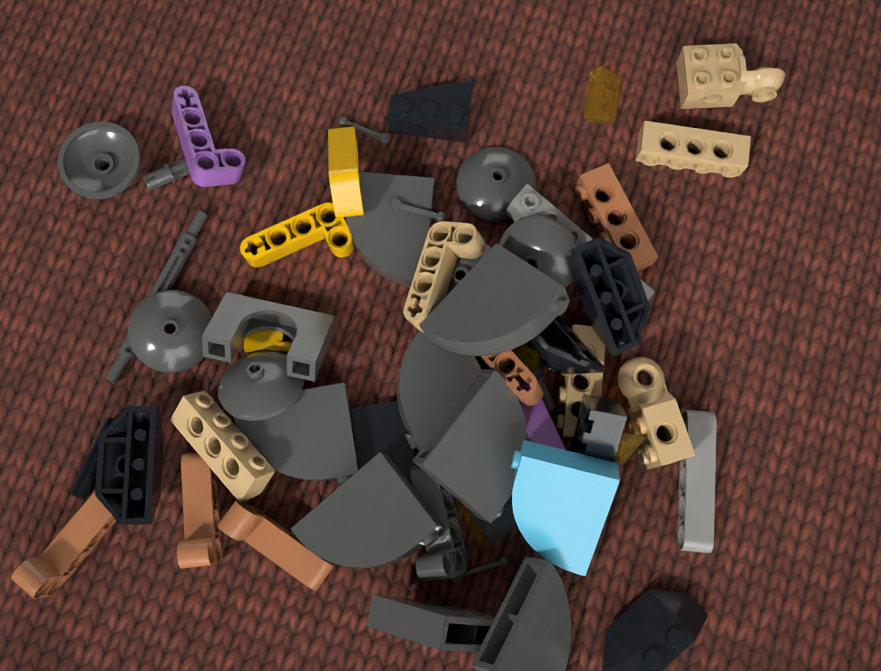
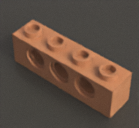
[575,163,658,271]

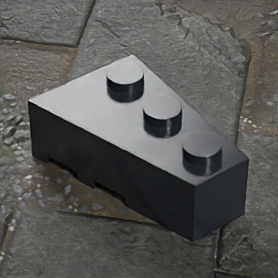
[387,80,474,142]

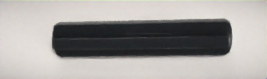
[70,417,114,499]

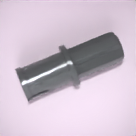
[143,159,190,192]

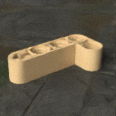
[403,221,486,332]

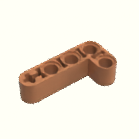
[480,350,543,406]
[177,452,221,569]
[11,492,116,599]
[218,500,334,591]

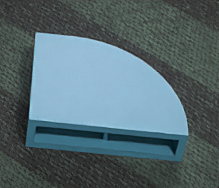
[511,440,620,576]

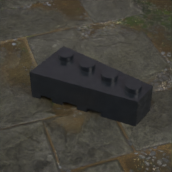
[570,394,627,462]

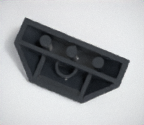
[571,237,650,356]
[527,315,606,374]
[95,405,164,525]
[602,590,708,671]

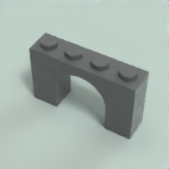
[202,292,334,382]

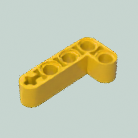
[328,126,364,218]
[240,202,354,267]

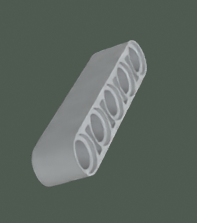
[677,410,717,553]

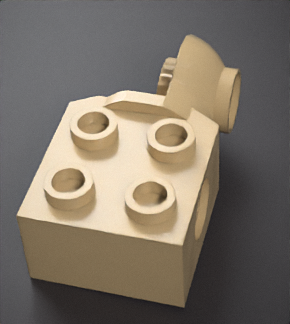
[676,44,785,109]
[618,357,696,469]

